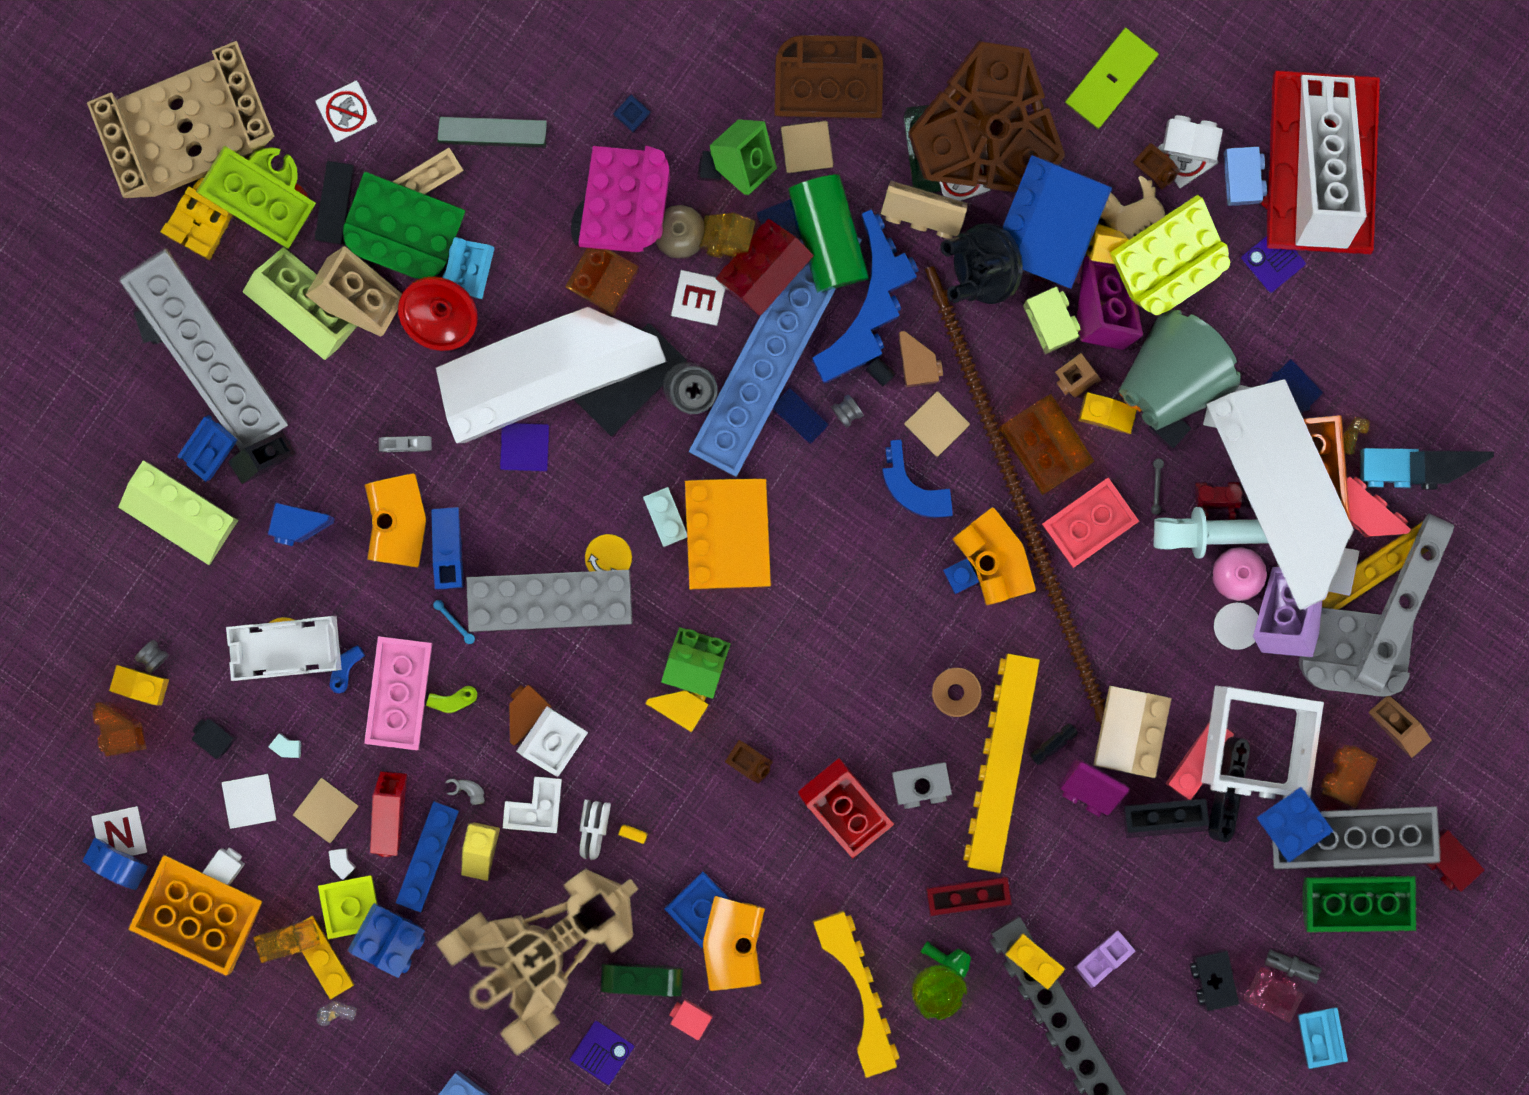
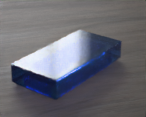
[773,388,829,445]

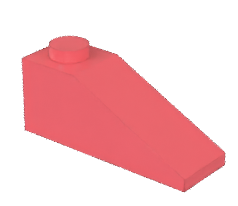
[1165,722,1234,800]

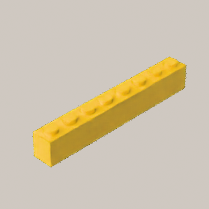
[963,654,1040,873]

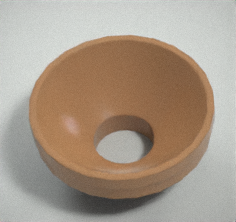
[932,668,981,717]

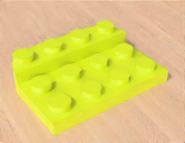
[1110,195,1230,315]

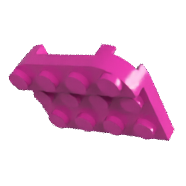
[579,146,670,252]

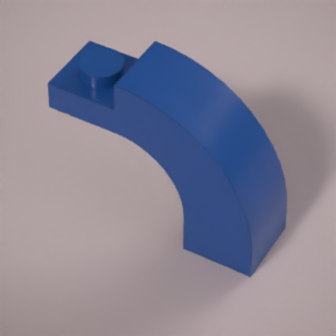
[882,440,953,518]

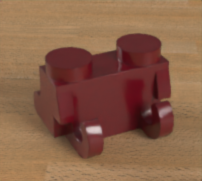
[1195,482,1242,520]

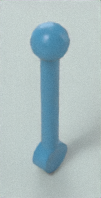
[433,600,475,644]

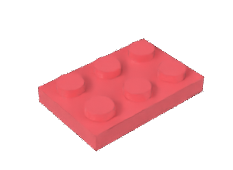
[1042,478,1139,568]

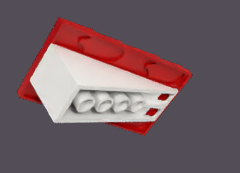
[1267,71,1380,254]

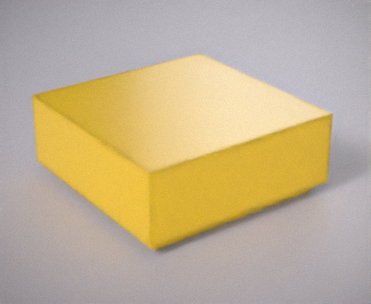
[618,824,648,844]

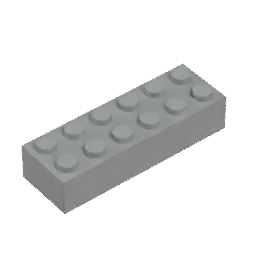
[466,570,632,632]
[1273,807,1440,869]

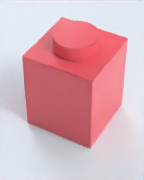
[669,999,713,1041]

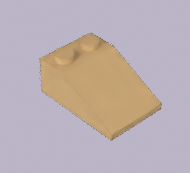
[305,246,402,336]

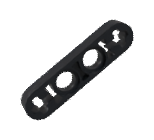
[1208,737,1250,842]

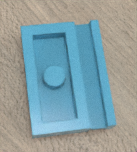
[1297,1007,1348,1069]

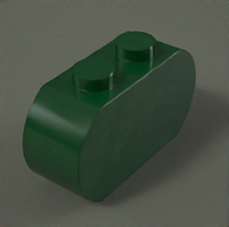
[600,963,683,997]

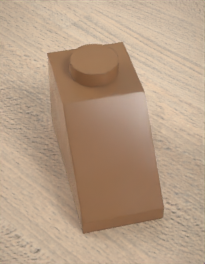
[898,331,943,387]
[1368,696,1432,758]

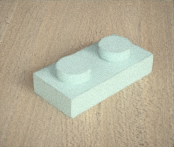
[643,487,687,547]

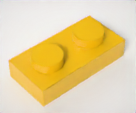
[1005,933,1065,990]

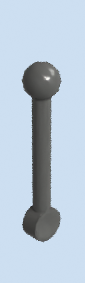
[1151,458,1164,515]

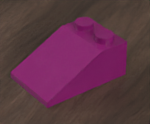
[1077,256,1143,350]
[1059,760,1129,817]

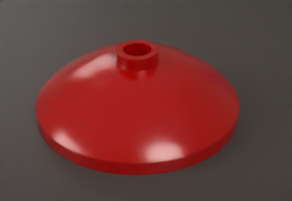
[398,277,478,351]

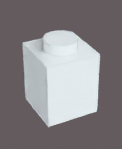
[203,848,245,886]

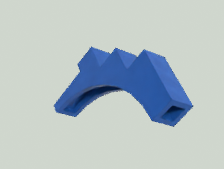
[812,209,919,384]

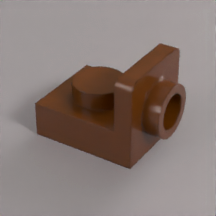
[1133,142,1180,190]
[725,740,773,784]

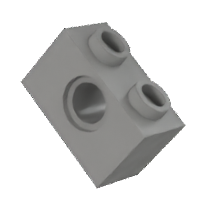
[891,762,952,809]

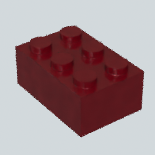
[715,218,814,316]

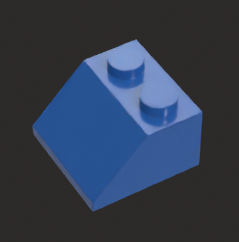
[268,503,335,546]

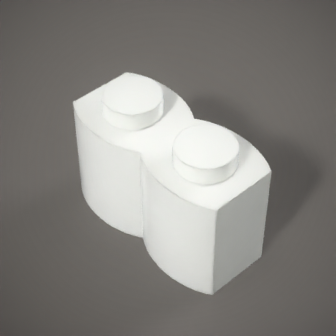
[1162,115,1223,163]

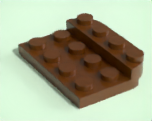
[775,35,883,118]

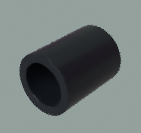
[866,357,896,387]

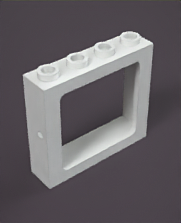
[1201,686,1324,799]

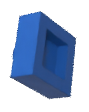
[943,558,979,594]

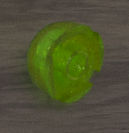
[911,965,967,1020]

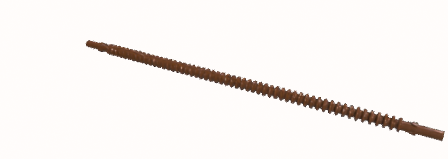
[925,266,1105,726]

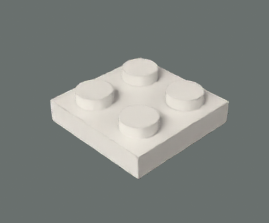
[517,707,588,777]

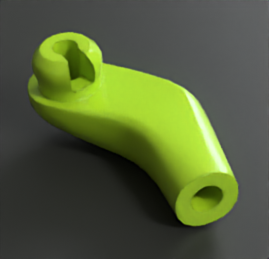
[426,686,477,713]

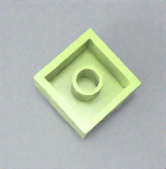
[1023,287,1081,354]

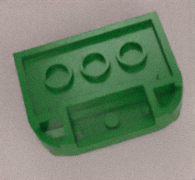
[343,171,466,279]

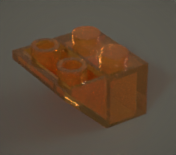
[565,248,639,316]
[93,702,146,757]
[1321,745,1378,808]

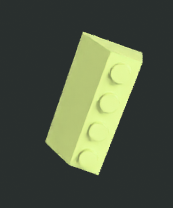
[243,247,357,360]
[119,461,238,565]

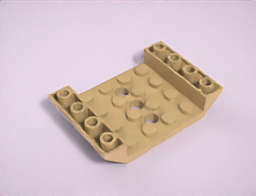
[87,41,274,198]

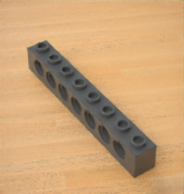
[989,916,1126,1095]

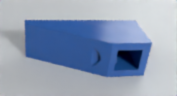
[431,507,465,590]

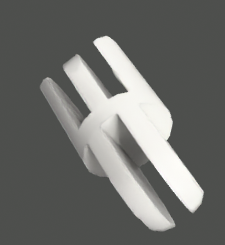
[579,799,611,860]

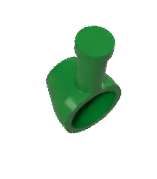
[921,941,971,979]

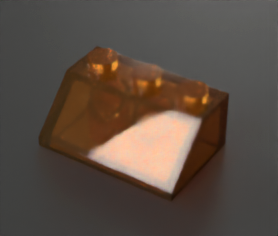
[999,394,1095,495]

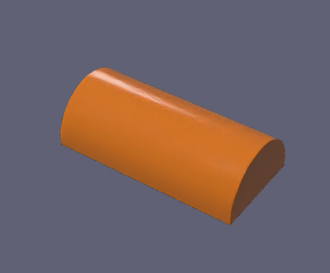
[1303,415,1351,523]

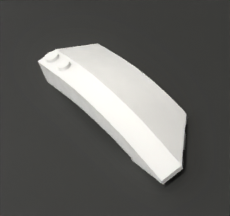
[436,307,667,443]
[1206,379,1354,610]

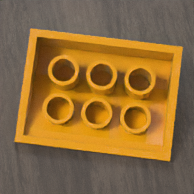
[685,479,771,590]
[129,855,262,976]

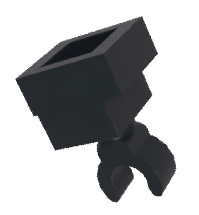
[697,151,722,182]

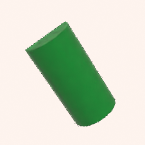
[788,174,869,293]
[1302,876,1416,932]

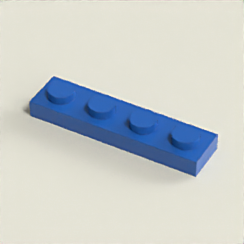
[396,801,459,912]

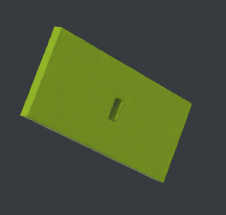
[1065,27,1159,129]

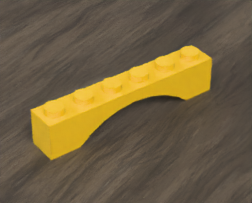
[813,911,900,1078]

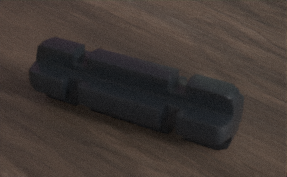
[1030,723,1078,765]

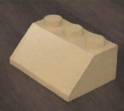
[881,181,968,239]
[1094,686,1171,778]

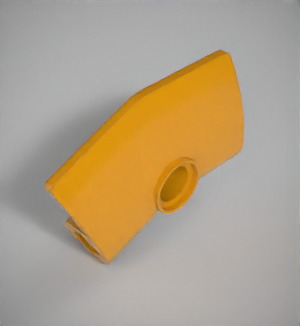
[364,473,426,568]
[952,507,1036,605]
[703,896,765,991]

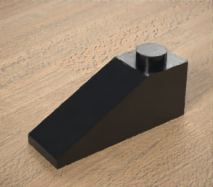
[1410,451,1494,490]

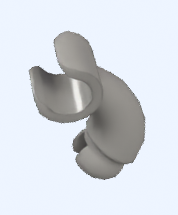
[445,779,485,805]

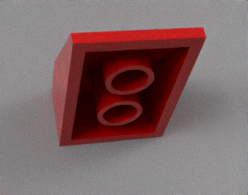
[798,758,894,859]

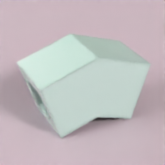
[269,733,301,758]

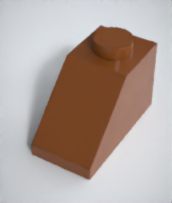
[509,684,553,746]

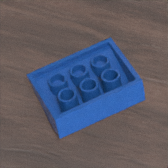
[1002,155,1112,289]

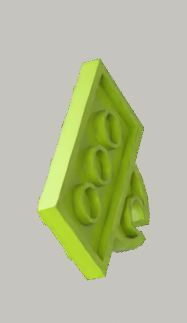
[196,146,316,249]

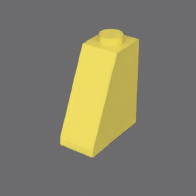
[461,822,500,881]

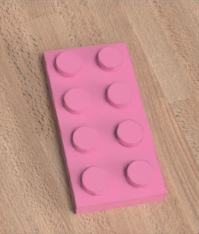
[364,636,433,750]

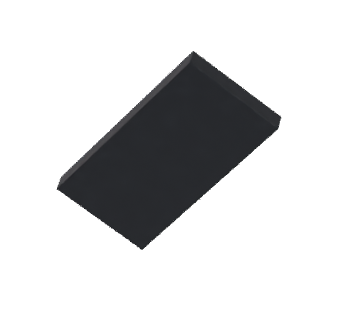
[573,323,687,437]

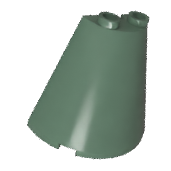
[1118,310,1241,430]

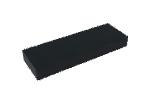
[314,161,355,245]

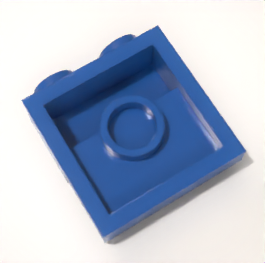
[347,903,425,978]

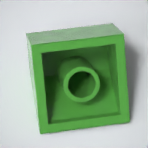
[709,119,777,195]

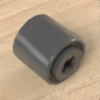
[663,362,717,414]

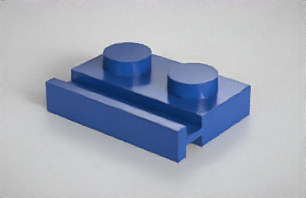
[177,415,238,482]

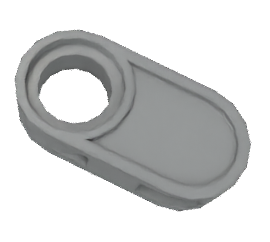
[379,436,432,452]

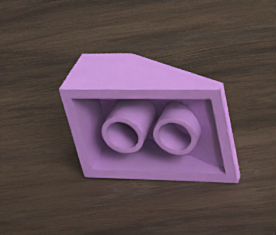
[1253,567,1322,657]

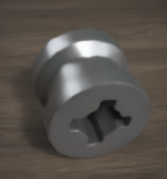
[831,394,864,428]
[134,640,169,674]

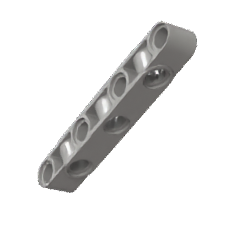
[1354,513,1454,692]

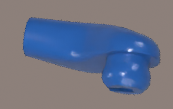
[330,645,365,694]

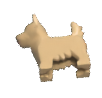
[1100,176,1165,240]

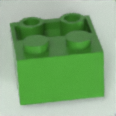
[661,627,731,699]

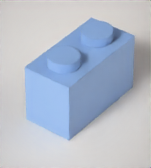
[1224,147,1267,206]

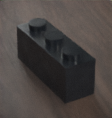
[1123,799,1209,838]

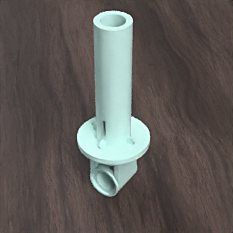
[1154,507,1269,558]

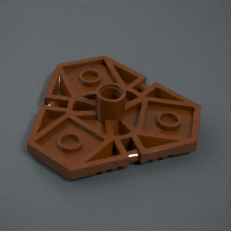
[908,41,1065,192]

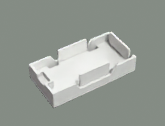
[226,616,342,681]

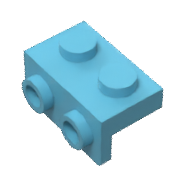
[443,237,495,299]

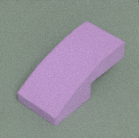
[1074,931,1135,988]

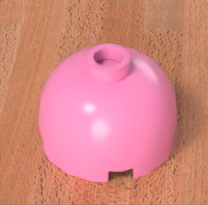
[1213,547,1267,601]

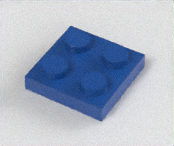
[1257,787,1333,863]

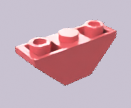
[1347,476,1411,537]

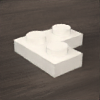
[503,777,562,833]

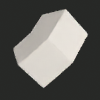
[329,848,356,880]

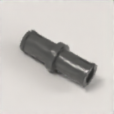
[1264,949,1322,984]

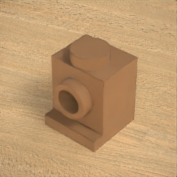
[1055,353,1102,398]

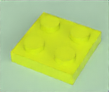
[318,875,378,939]

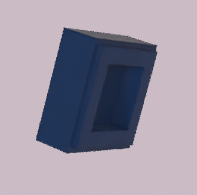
[613,94,651,133]

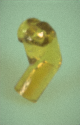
[1344,417,1370,454]

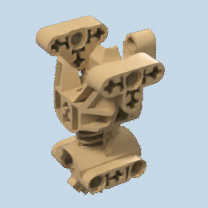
[436,869,638,1056]

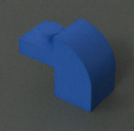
[82,838,149,890]

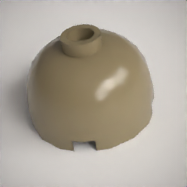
[655,205,706,259]

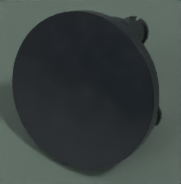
[940,223,1023,304]

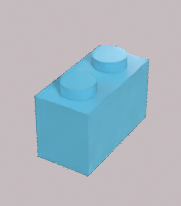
[1360,448,1419,488]

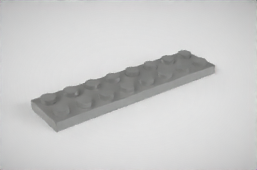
[120,249,288,451]

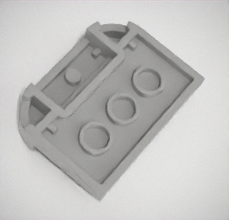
[1299,608,1414,697]

